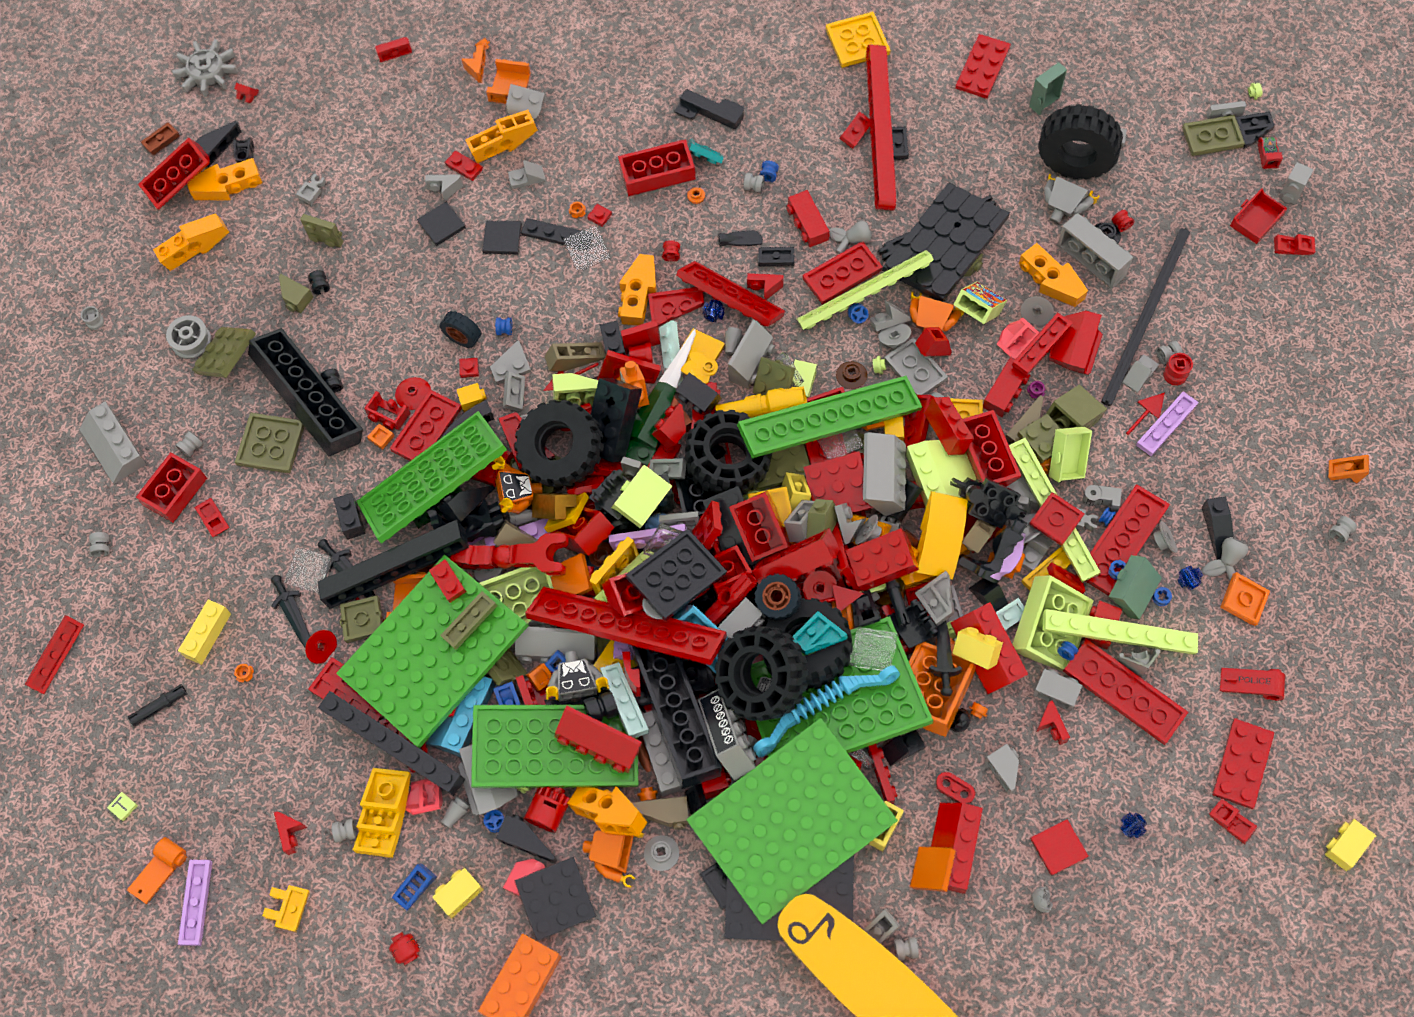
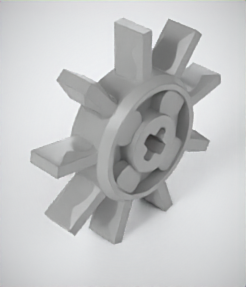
[172,39,238,97]

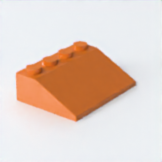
[909,642,976,737]

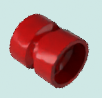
[1163,353,1193,386]

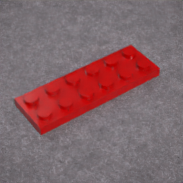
[676,261,785,327]
[1076,484,1170,596]
[1063,639,1188,745]

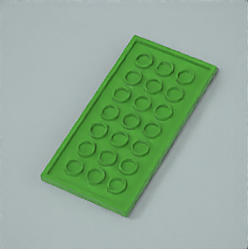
[356,411,507,544]
[471,705,638,788]

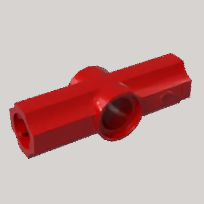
[704,571,758,626]

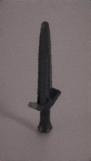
[318,539,376,598]
[271,575,310,647]
[928,621,962,697]

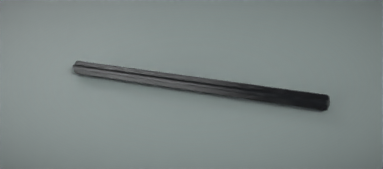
[1102,228,1190,406]

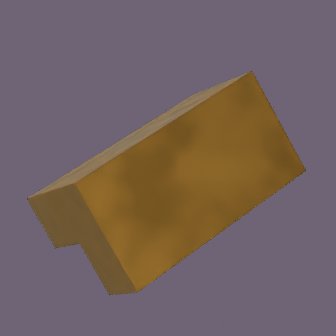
[532,493,577,520]

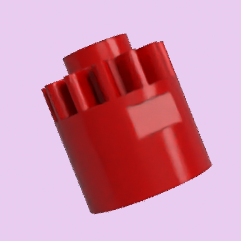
[524,787,570,833]

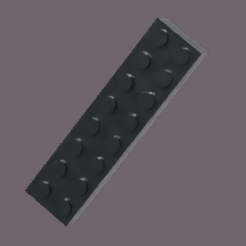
[248,328,363,457]
[628,644,722,789]

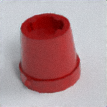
[629,341,653,363]

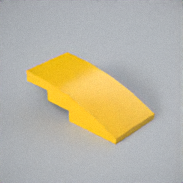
[916,491,968,580]
[353,768,411,858]

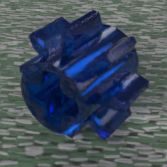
[702,299,725,322]
[1177,566,1204,590]
[1120,812,1147,839]

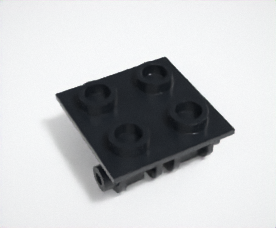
[589,469,630,521]
[887,599,939,649]

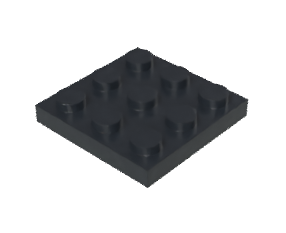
[514,857,596,941]

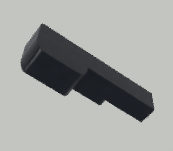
[674,89,744,130]

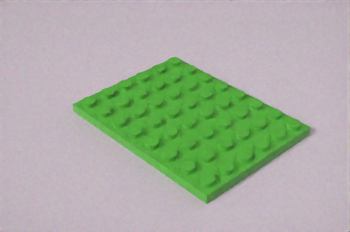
[336,555,529,748]
[751,616,933,757]
[686,718,898,924]

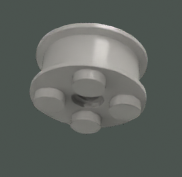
[166,315,211,359]

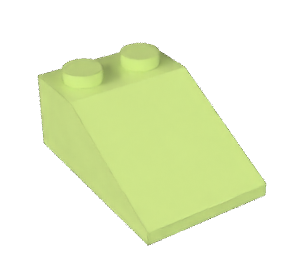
[552,373,598,406]

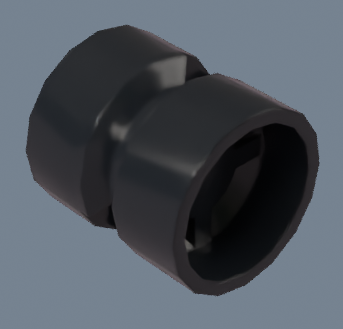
[583,690,619,722]

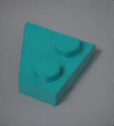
[688,138,724,164]
[792,611,848,655]

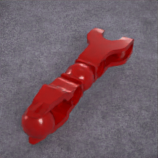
[448,533,569,576]

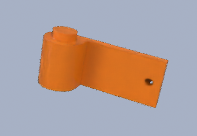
[127,837,187,905]

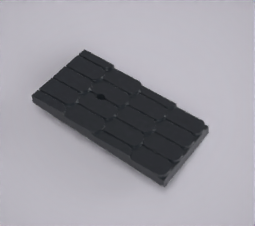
[882,182,1010,302]

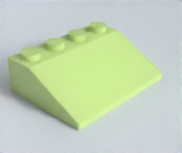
[906,440,976,510]
[479,567,553,624]
[1013,575,1094,671]

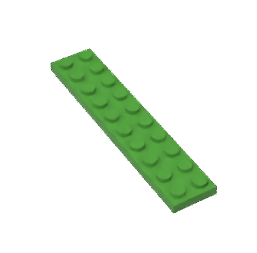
[737,376,922,458]

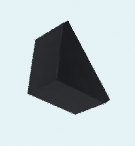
[969,578,1008,612]
[853,589,880,627]

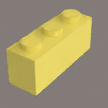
[178,600,231,665]

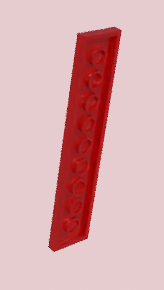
[525,586,727,665]

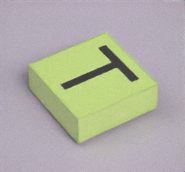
[107,792,138,821]

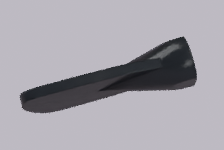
[718,230,763,246]

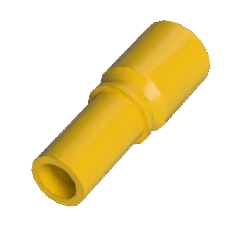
[716,386,807,418]

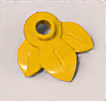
[681,352,718,384]

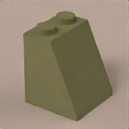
[1046,384,1107,429]

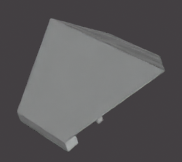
[1116,649,1160,678]

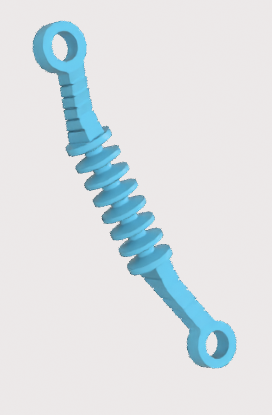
[753,665,900,757]

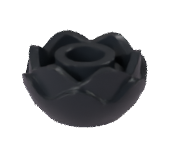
[950,708,971,732]

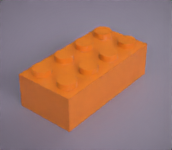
[478,933,562,1017]

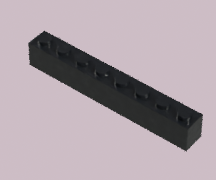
[318,520,469,609]
[318,691,465,796]

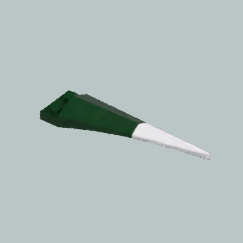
[626,330,696,466]

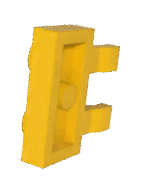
[262,885,310,932]

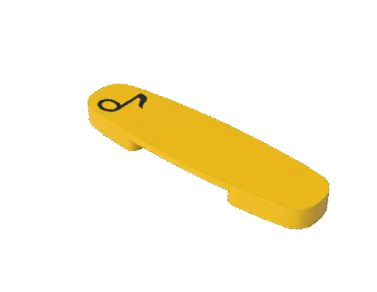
[778,894,958,1017]

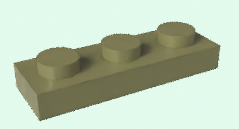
[440,591,498,650]

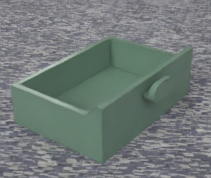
[1029,62,1067,116]
[1108,555,1162,620]

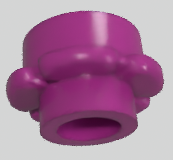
[1027,381,1046,399]

